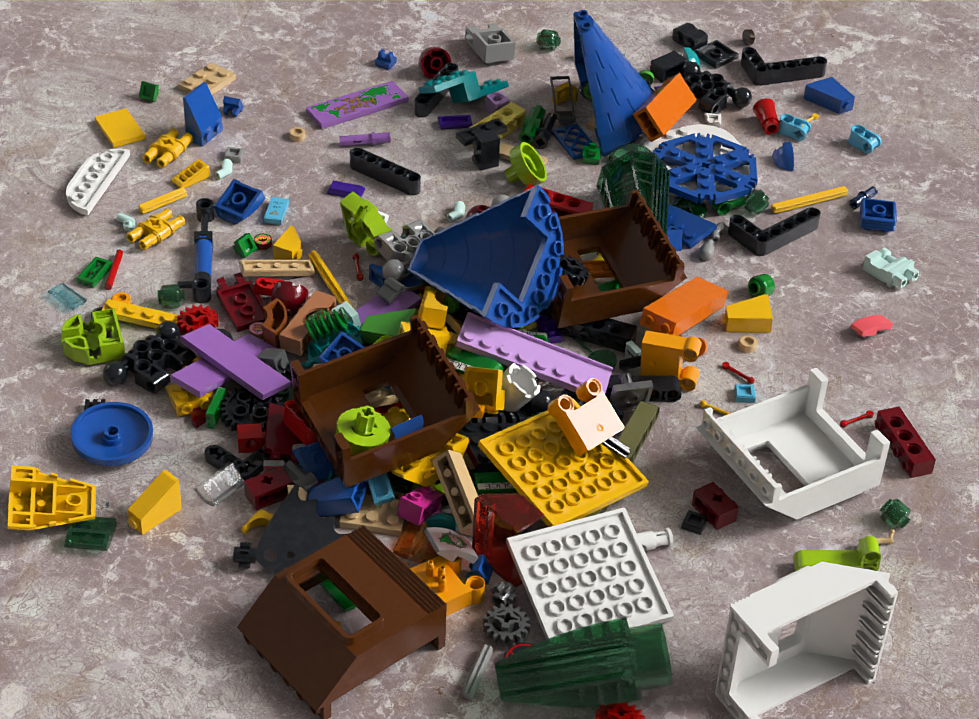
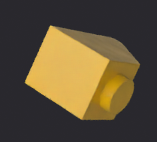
[273,225,303,260]

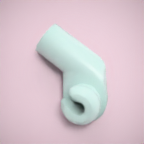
[215,159,233,180]
[447,201,465,222]
[116,213,135,232]

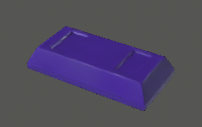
[438,115,473,130]
[327,180,365,197]

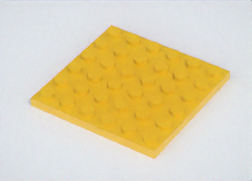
[478,399,649,527]

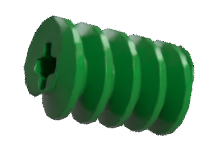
[305,307,348,342]

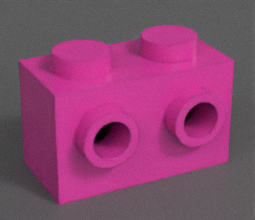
[397,485,444,525]

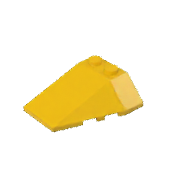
[391,433,469,487]
[7,465,96,530]

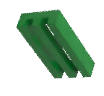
[77,257,112,288]
[206,387,226,429]

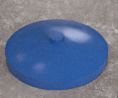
[71,402,153,466]

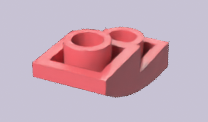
[850,315,893,337]

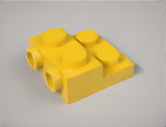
[464,366,505,414]
[165,384,214,417]

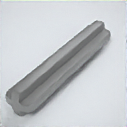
[461,644,493,700]

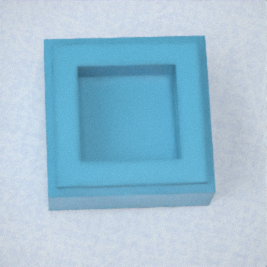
[734,384,756,403]

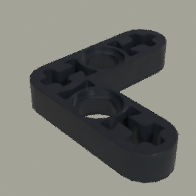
[204,445,270,483]

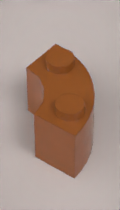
[261,298,288,349]

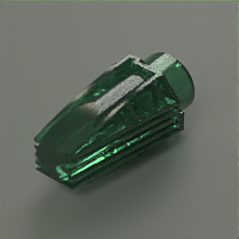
[596,144,670,235]
[494,617,672,707]

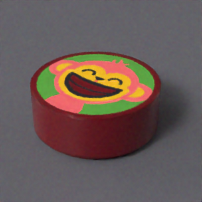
[254,233,272,250]

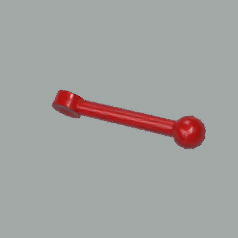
[352,253,364,281]
[722,362,755,384]
[840,410,874,428]

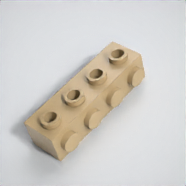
[432,450,490,536]

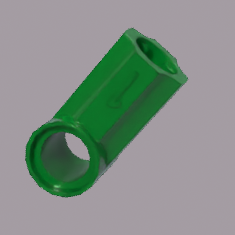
[711,196,747,215]

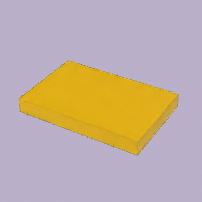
[95,108,145,148]

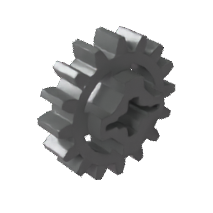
[483,603,531,647]

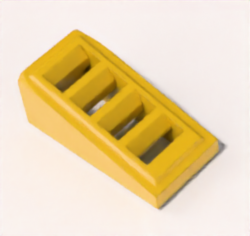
[171,159,210,189]

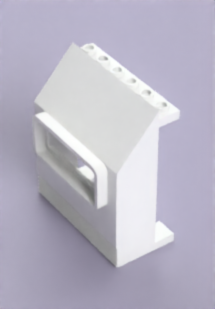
[695,368,890,519]
[715,562,898,719]

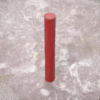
[105,249,123,290]

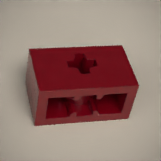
[244,467,292,511]
[692,482,739,530]

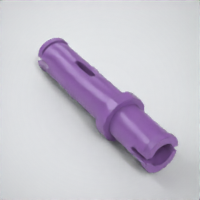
[339,132,391,146]

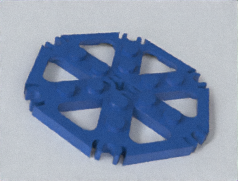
[653,133,758,205]

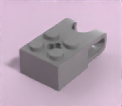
[465,23,516,64]

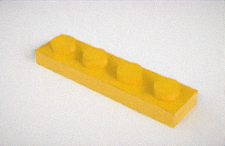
[102,299,178,329]

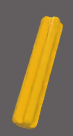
[138,187,187,214]

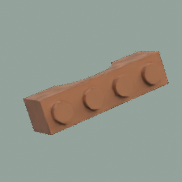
[279,290,336,356]

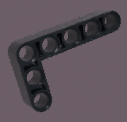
[740,47,827,86]
[728,207,821,256]

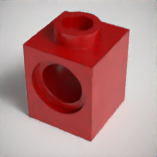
[237,423,265,453]

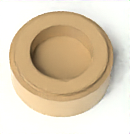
[289,127,306,142]
[738,336,757,353]

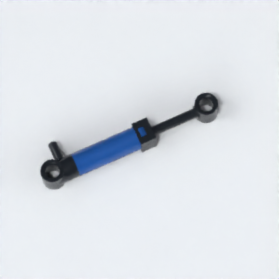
[177,198,215,303]

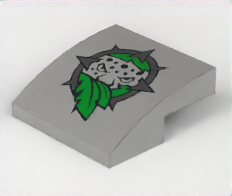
[424,527,478,564]

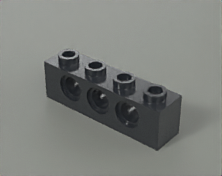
[558,318,637,353]

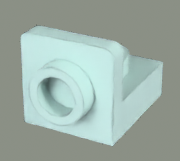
[331,301,361,327]

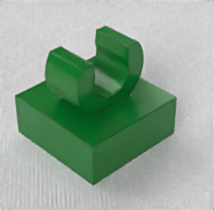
[139,81,159,101]
[582,143,600,165]
[232,233,258,258]

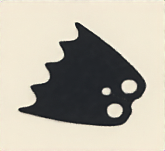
[255,484,348,574]

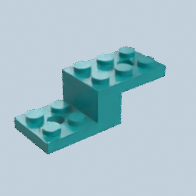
[418,69,509,103]

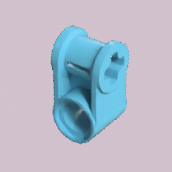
[778,114,811,141]
[848,125,882,154]

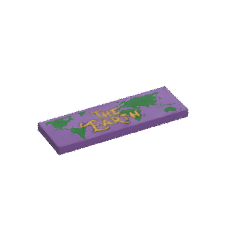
[306,81,409,129]

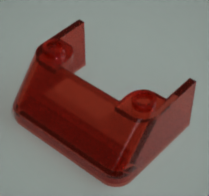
[472,493,544,588]

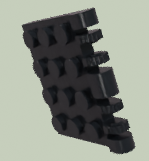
[458,412,527,470]

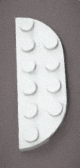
[66,149,130,215]

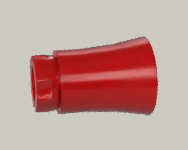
[753,98,779,135]

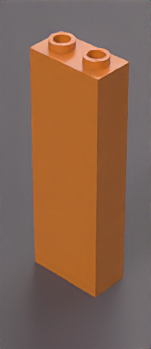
[633,73,697,142]
[639,276,728,336]

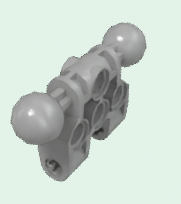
[374,220,435,282]

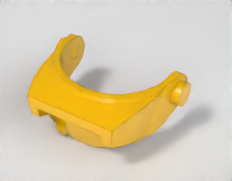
[241,509,273,534]

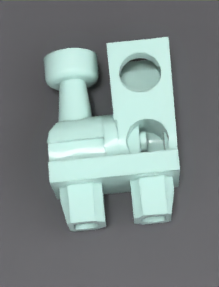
[863,248,919,288]

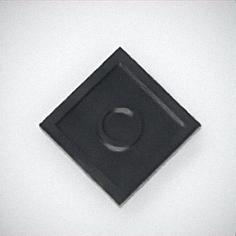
[694,40,739,69]

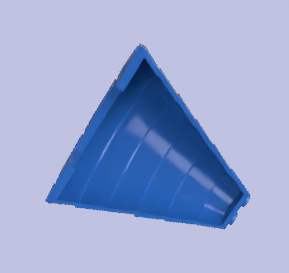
[573,10,652,157]
[408,185,564,328]

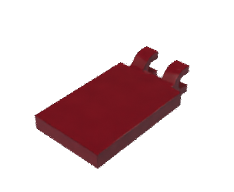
[216,272,266,332]
[264,403,303,464]

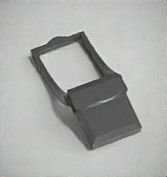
[550,76,576,123]
[376,273,429,305]

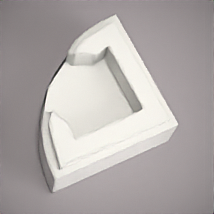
[704,113,721,128]

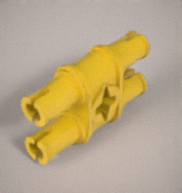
[142,128,193,168]
[126,208,185,250]

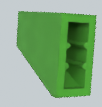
[360,309,418,345]

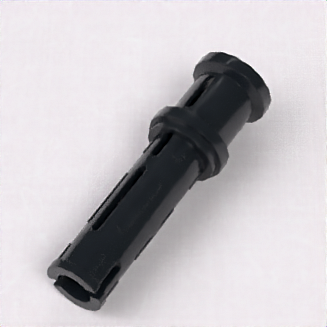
[533,113,557,149]

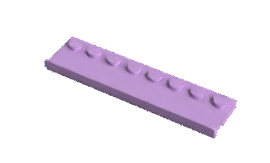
[455,312,613,394]

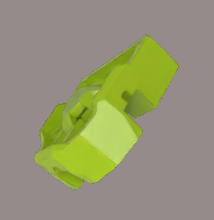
[340,192,392,256]
[61,308,125,365]

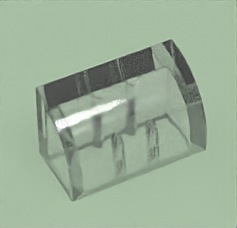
[194,463,244,506]

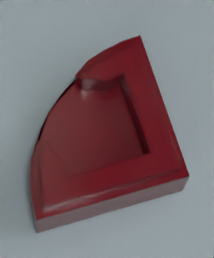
[191,407,207,428]

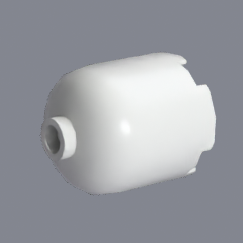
[501,363,540,412]

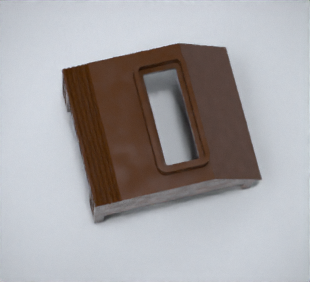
[548,189,687,328]
[290,314,480,488]
[237,525,447,719]

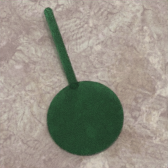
[572,336,617,368]

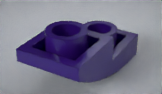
[535,310,561,343]

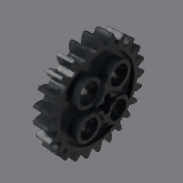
[220,385,285,432]

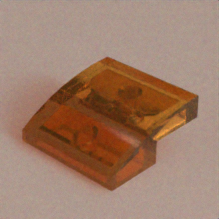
[393,522,439,563]

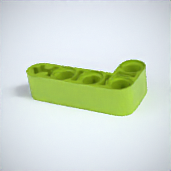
[793,536,881,571]

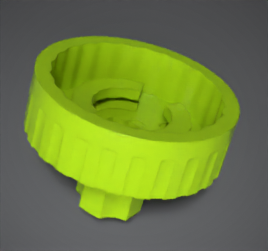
[504,142,547,186]
[335,405,391,456]

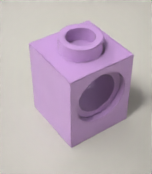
[485,91,510,114]

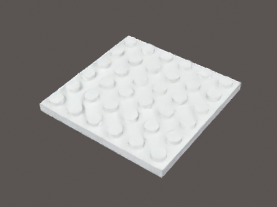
[506,507,674,654]

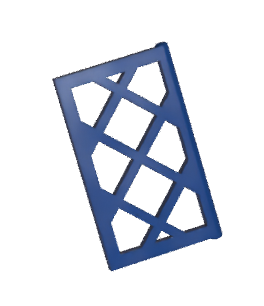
[551,124,601,160]

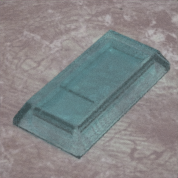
[48,283,87,311]

